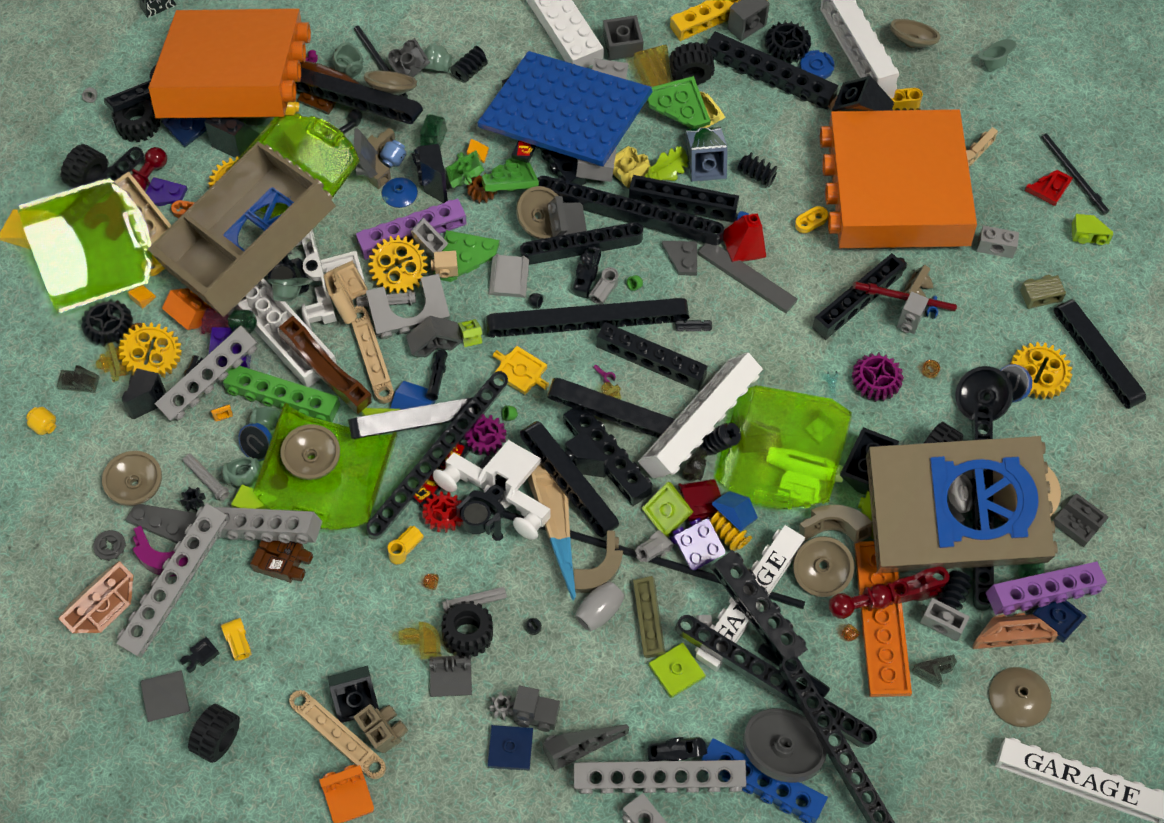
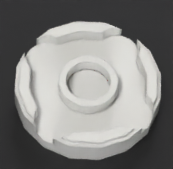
[948,474,973,513]

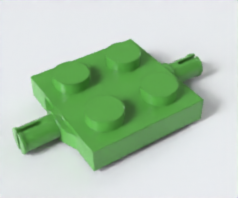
[446,150,484,188]

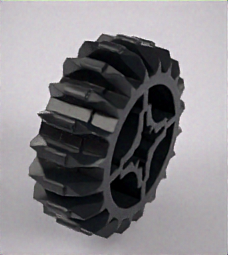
[765,21,811,63]
[81,298,133,347]

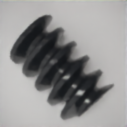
[450,46,488,82]
[737,152,777,187]
[700,423,741,455]
[938,570,971,611]

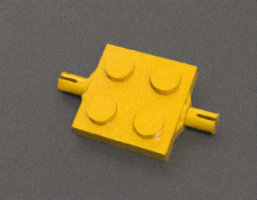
[493,346,549,395]

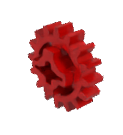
[422,491,462,533]

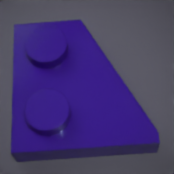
[145,177,188,206]

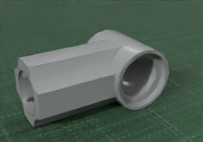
[589,267,618,305]
[635,530,674,562]

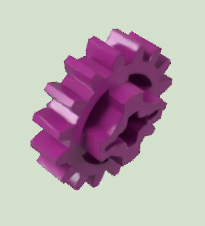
[465,415,507,456]

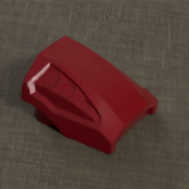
[678,479,721,521]

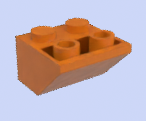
[162,288,216,330]

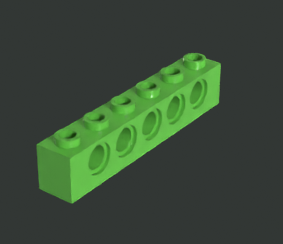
[223,366,340,424]

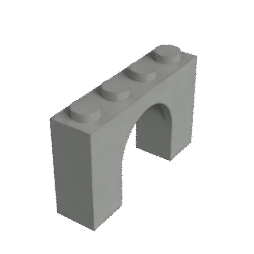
[366,274,450,339]

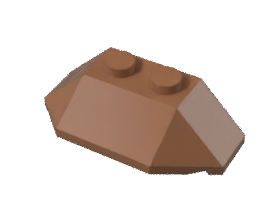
[58,561,134,633]
[972,613,1058,649]

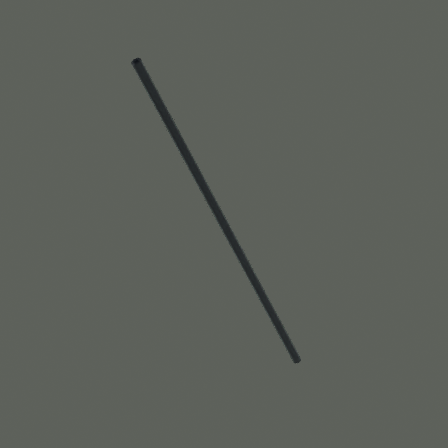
[463,498,805,609]

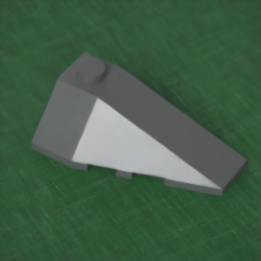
[543,724,629,771]

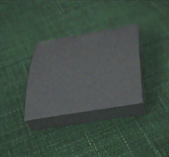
[1053,493,1109,547]
[141,670,190,722]

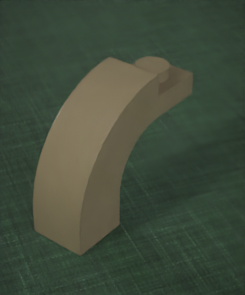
[367,128,395,189]
[800,505,872,544]
[574,531,623,593]

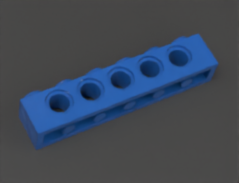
[701,738,828,823]

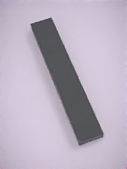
[698,243,797,314]

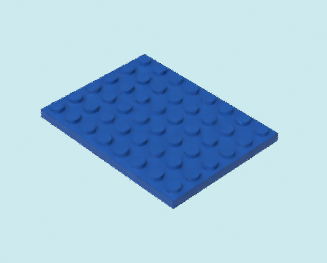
[477,51,652,167]

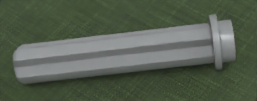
[356,290,416,307]
[183,454,229,501]
[442,587,507,614]

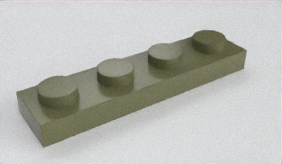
[633,576,666,658]

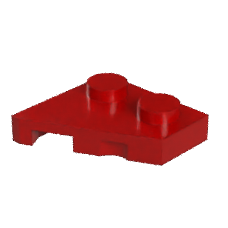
[1024,170,1073,206]

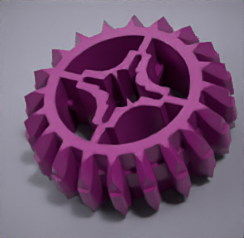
[852,352,904,402]

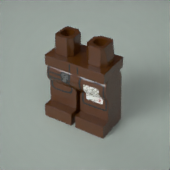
[250,540,313,583]

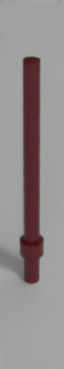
[853,281,957,312]

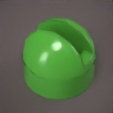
[627,275,643,291]
[502,405,518,421]

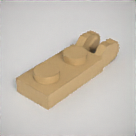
[966,127,998,166]

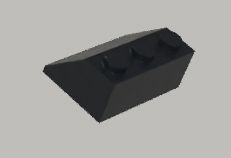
[415,143,448,203]
[840,427,899,495]

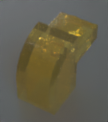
[399,622,442,659]

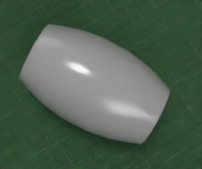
[575,581,625,632]

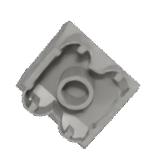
[489,254,529,298]

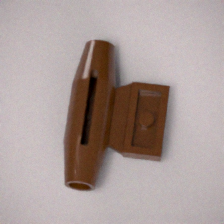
[297,61,362,115]

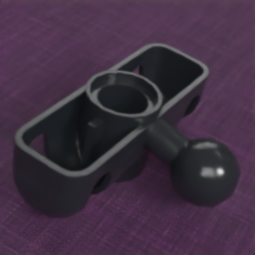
[572,246,601,298]
[647,737,708,762]

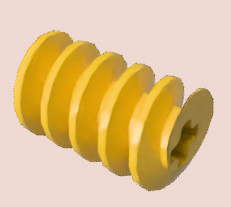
[710,511,752,551]

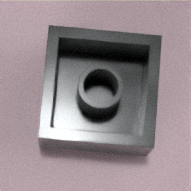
[728,0,770,41]
[603,15,644,60]

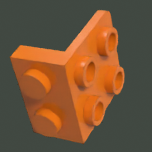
[319,765,374,823]

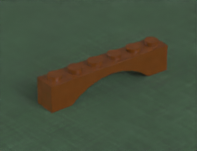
[278,316,372,415]

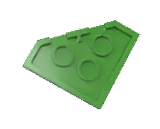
[647,76,711,129]
[482,158,539,192]
[433,230,500,282]

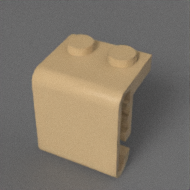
[324,260,368,324]

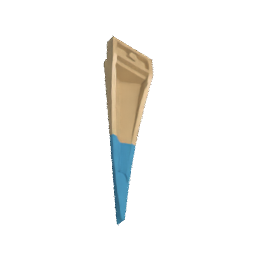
[528,463,576,601]

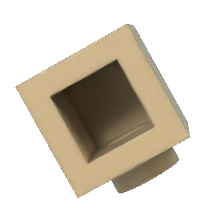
[431,250,458,278]

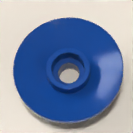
[382,178,418,208]

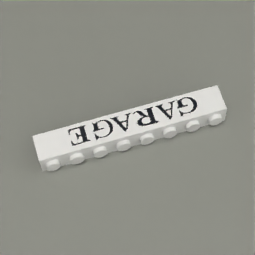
[695,525,805,672]
[995,738,1164,823]

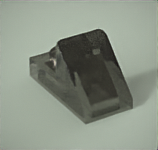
[57,365,100,393]
[912,654,957,688]

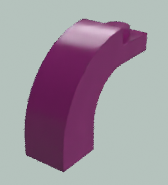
[132,526,188,577]

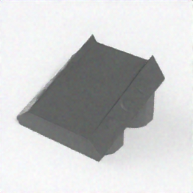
[388,38,430,77]
[353,128,378,179]

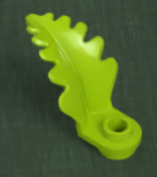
[645,146,689,181]

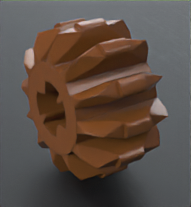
[467,173,497,204]

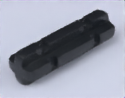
[675,320,712,331]

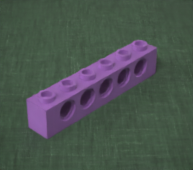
[355,198,467,260]
[986,561,1107,615]

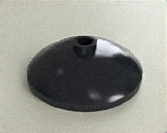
[955,366,1013,421]

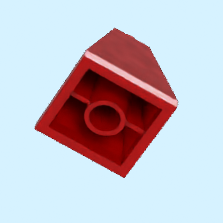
[723,213,766,262]

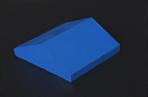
[390,381,439,410]
[712,491,758,531]

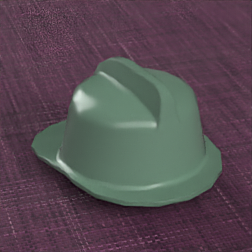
[978,39,1016,72]
[267,278,313,301]

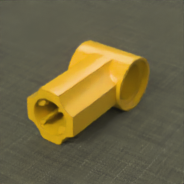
[387,526,424,565]
[221,618,252,661]

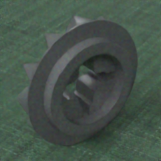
[93,530,126,561]

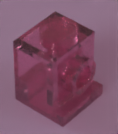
[201,308,231,334]

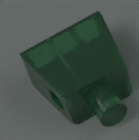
[420,114,447,149]

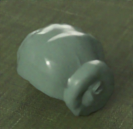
[332,42,363,77]
[423,44,452,72]
[250,406,288,440]
[223,457,262,488]

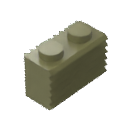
[1020,275,1066,309]

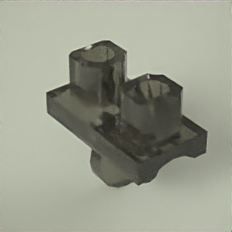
[683,447,707,482]

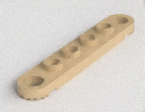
[351,306,394,404]
[289,690,386,779]

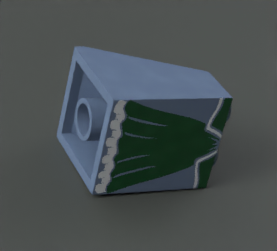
[686,127,727,181]

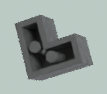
[406,316,463,358]
[513,685,560,732]

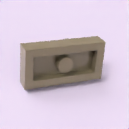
[903,265,933,301]

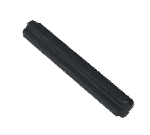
[758,643,830,697]

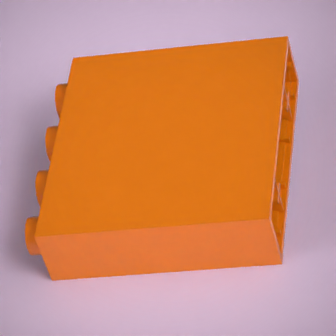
[148,9,311,118]
[820,109,977,248]

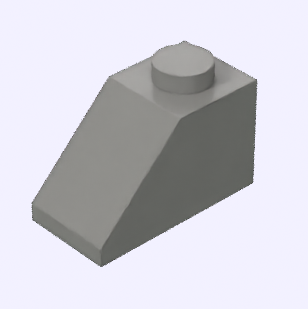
[411,218,448,257]

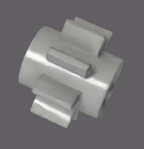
[489,693,515,720]

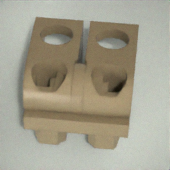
[354,704,408,753]

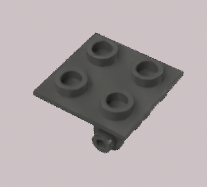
[429,655,472,697]

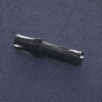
[426,350,448,401]

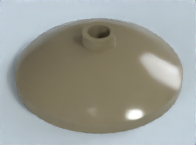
[890,19,941,48]
[364,71,417,95]
[516,186,558,239]
[281,424,340,480]
[102,451,162,506]
[793,536,854,597]
[989,667,1052,727]

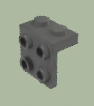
[548,196,587,237]

